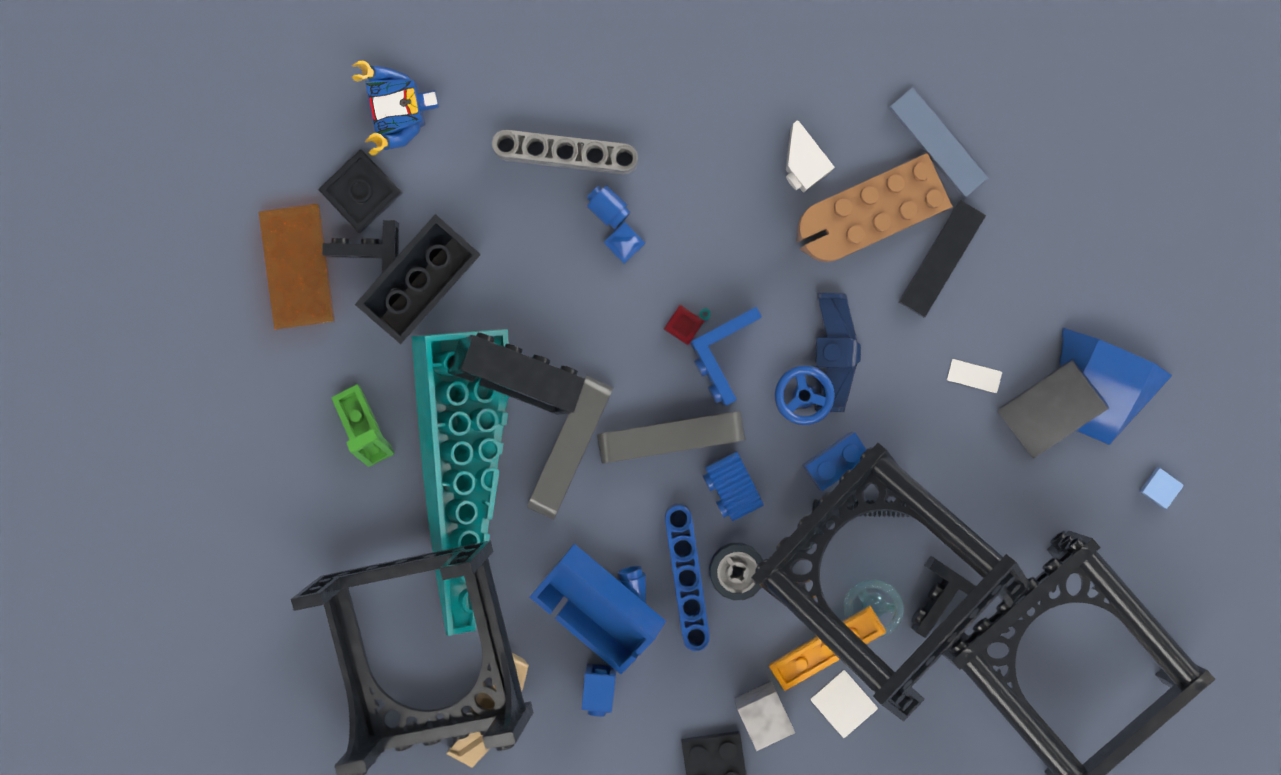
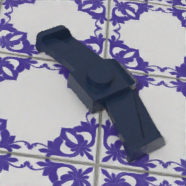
[815,293,861,412]

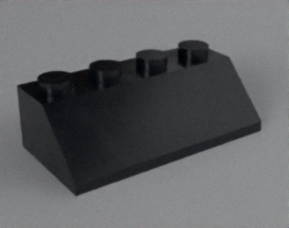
[355,214,481,344]

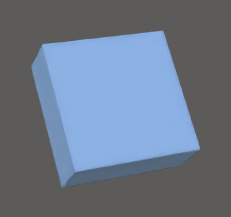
[1140,467,1184,509]

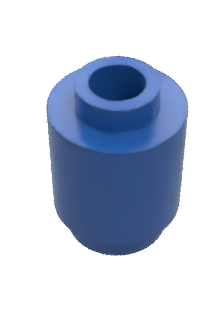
[587,185,631,229]

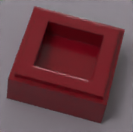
[663,305,704,346]

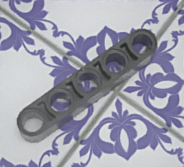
[527,375,614,520]
[597,411,745,464]

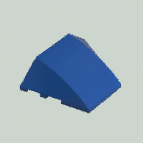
[1059,328,1172,445]

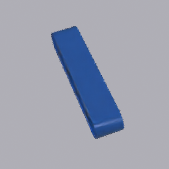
[665,504,710,651]

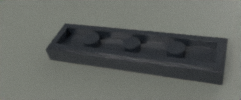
[898,200,986,318]

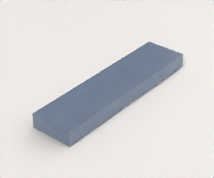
[889,87,989,198]

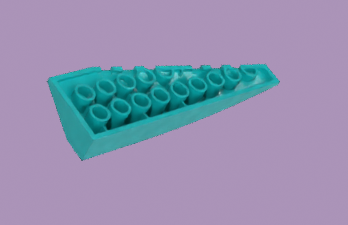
[411,329,511,636]

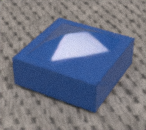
[604,222,645,264]

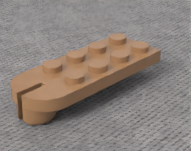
[796,153,953,262]

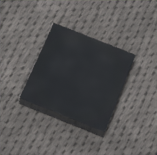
[318,149,403,233]

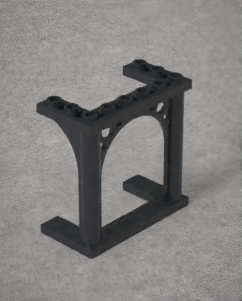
[751,443,1032,721]
[942,531,1215,775]
[291,540,534,775]

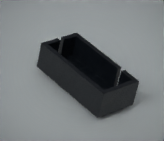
[448,332,585,415]

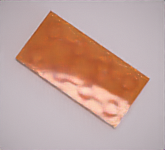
[258,204,335,330]

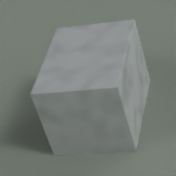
[734,681,795,751]

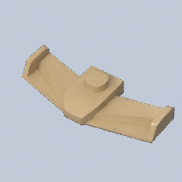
[446,653,529,768]

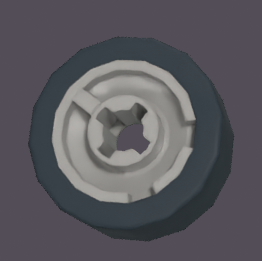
[709,543,763,600]

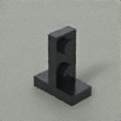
[322,220,399,273]
[911,556,976,639]

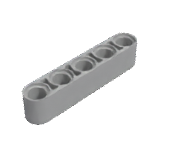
[492,130,638,175]

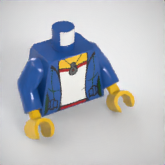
[352,61,439,155]

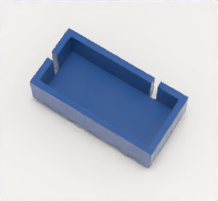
[529,544,666,674]

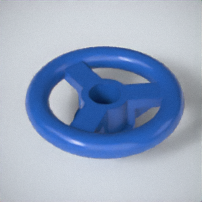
[775,366,835,425]

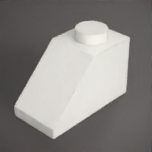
[785,120,835,193]

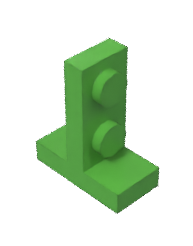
[331,384,395,467]

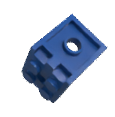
[690,307,762,406]

